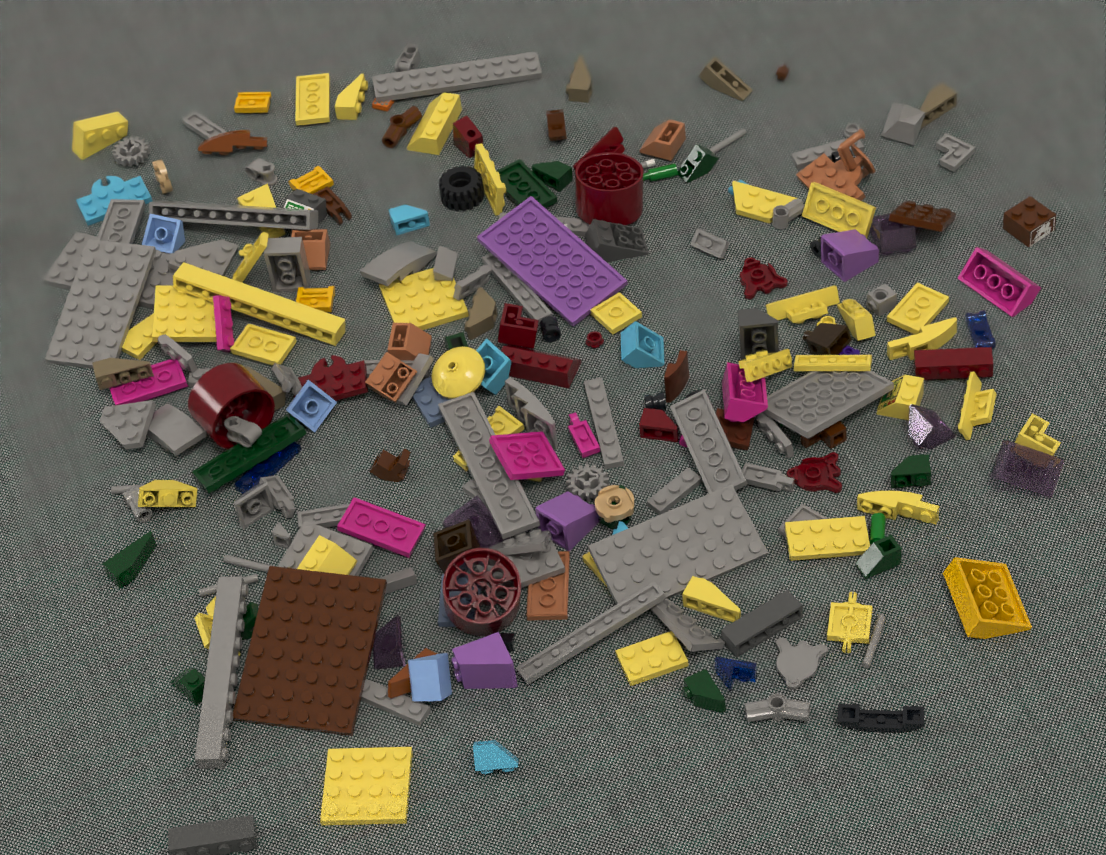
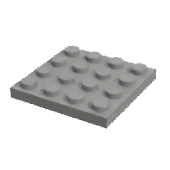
[278,521,374,576]

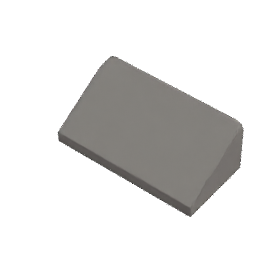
[433,246,458,281]
[378,567,417,594]

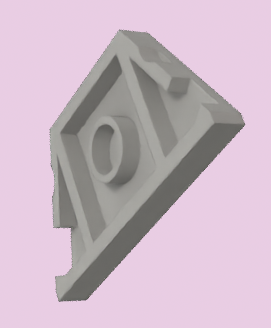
[489,529,552,555]

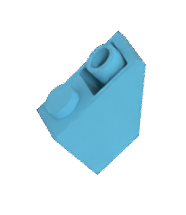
[473,740,519,774]

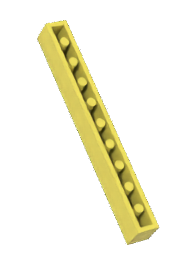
[173,262,346,346]

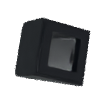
[499,633,515,651]

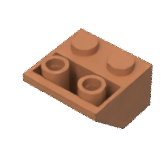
[640,119,686,161]
[291,229,331,270]
[387,323,432,360]
[365,352,417,402]

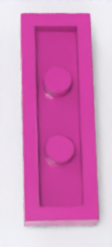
[213,295,234,352]

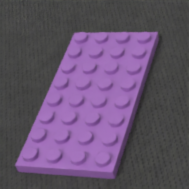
[477,196,628,327]

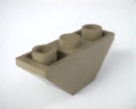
[465,287,498,340]

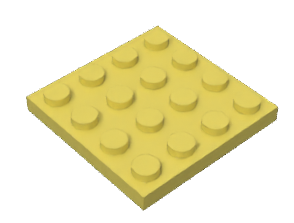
[379,268,469,330]
[152,285,217,342]
[320,747,413,825]

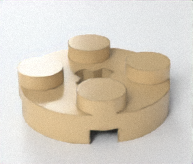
[152,159,173,194]
[594,485,635,523]

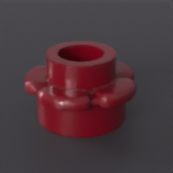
[585,331,604,348]

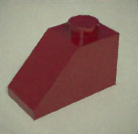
[639,408,679,442]

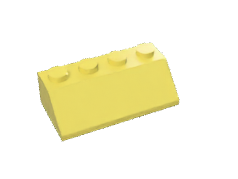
[407,92,462,155]
[297,535,358,575]

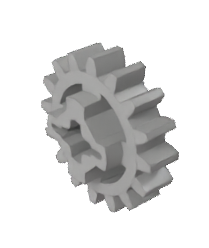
[112,136,150,167]
[566,464,609,502]

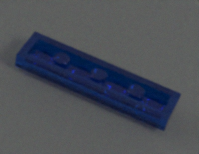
[234,442,301,494]

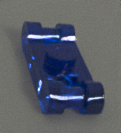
[966,310,996,349]

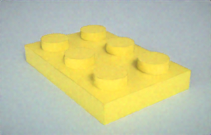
[887,283,949,334]
[230,324,297,365]
[615,631,689,686]

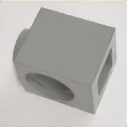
[867,284,897,316]

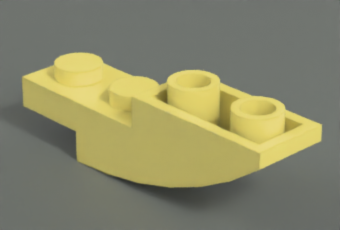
[887,317,957,361]
[857,491,939,524]

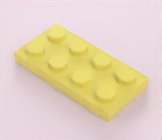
[295,73,330,126]
[474,143,506,215]
[802,182,876,239]
[784,516,870,561]

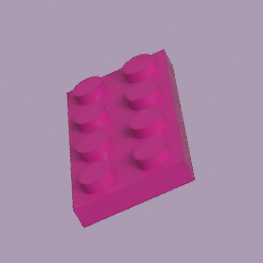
[109,359,188,406]
[337,497,426,558]

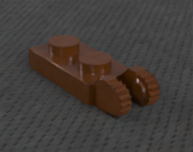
[313,186,352,225]

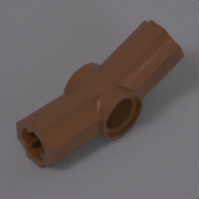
[382,106,422,148]

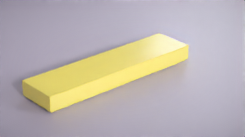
[232,232,269,282]
[794,355,872,371]

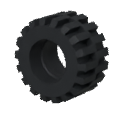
[438,166,485,211]

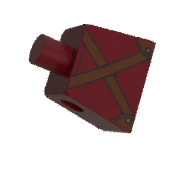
[453,115,483,158]

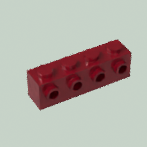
[914,347,993,380]

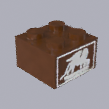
[1003,196,1056,248]

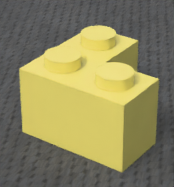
[1010,413,1061,470]

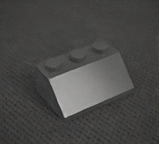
[737,308,779,360]

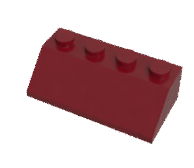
[501,345,582,389]

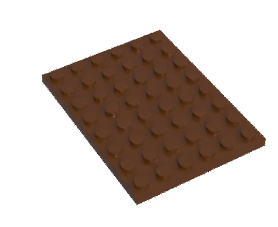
[233,566,387,736]

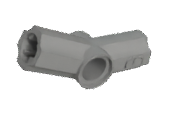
[744,693,811,722]

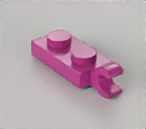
[568,412,600,458]

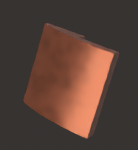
[664,350,689,403]

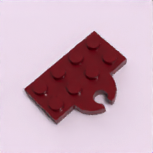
[294,355,368,401]

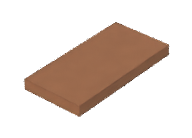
[527,551,570,621]

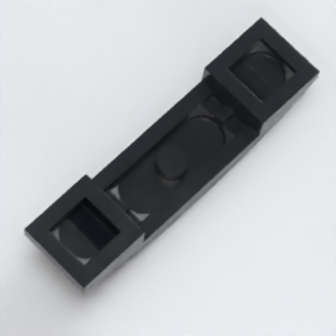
[838,704,925,733]

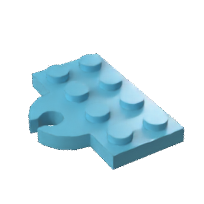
[76,176,153,226]

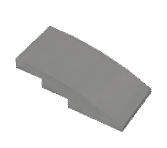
[360,241,437,286]
[505,377,558,450]
[147,403,207,456]

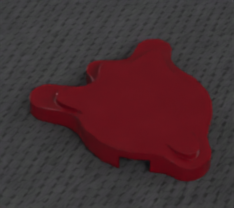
[740,257,788,299]
[786,452,842,493]

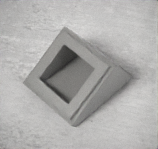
[272,523,292,549]

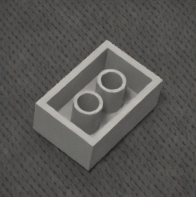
[264,237,311,292]

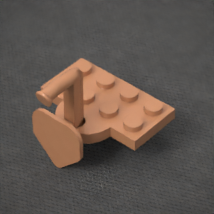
[796,129,876,201]

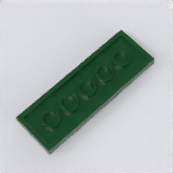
[192,413,307,493]

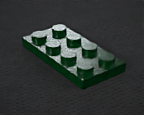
[496,159,558,208]

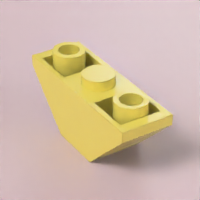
[138,480,198,507]

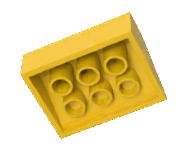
[943,557,1032,639]

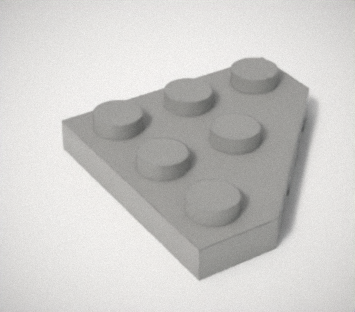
[168,239,239,276]
[100,400,156,450]

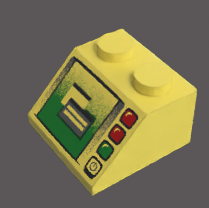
[877,375,924,422]

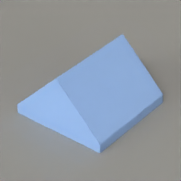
[142,214,185,254]
[286,380,337,432]
[408,653,452,702]

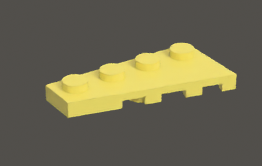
[237,183,285,238]
[122,313,157,360]
[453,406,524,471]

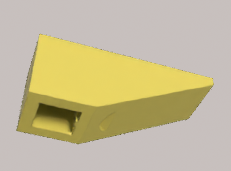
[335,74,368,120]
[837,299,876,341]

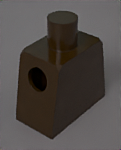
[803,323,852,355]

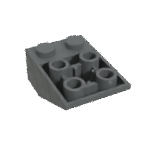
[585,219,649,262]

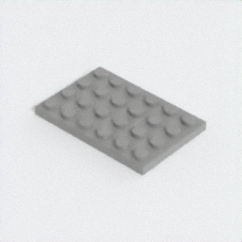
[762,371,894,439]

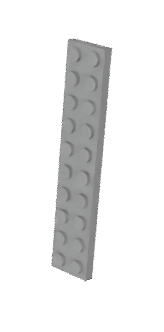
[372,51,542,102]
[438,392,540,539]

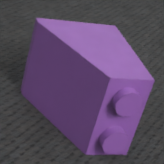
[821,229,879,282]
[535,491,600,551]
[451,632,518,689]

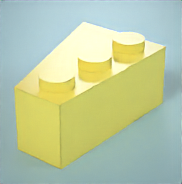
[72,111,128,160]

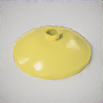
[432,346,485,399]

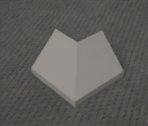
[881,103,926,146]
[234,482,275,530]

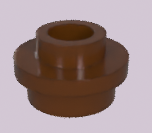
[776,64,790,81]

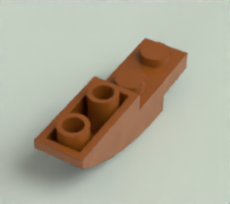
[198,130,267,155]

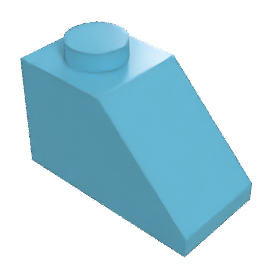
[388,205,430,236]

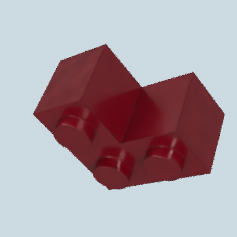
[498,303,539,348]

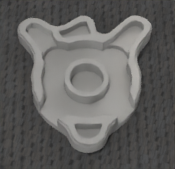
[776,638,828,690]

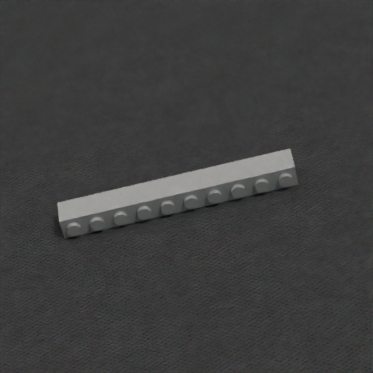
[149,200,318,230]
[195,576,249,769]

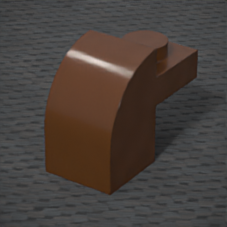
[546,109,567,141]
[801,421,847,449]
[370,448,411,482]

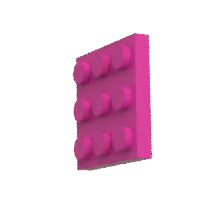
[489,431,565,480]

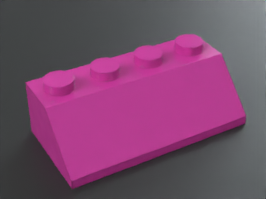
[957,247,1041,317]
[722,362,768,422]

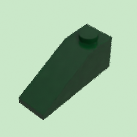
[102,531,157,589]

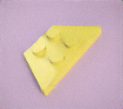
[732,181,797,223]

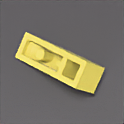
[682,576,741,622]

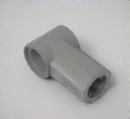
[772,198,805,230]
[122,485,153,523]

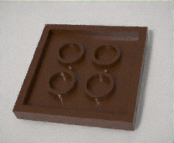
[889,201,956,232]

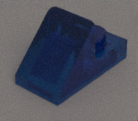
[715,657,757,691]

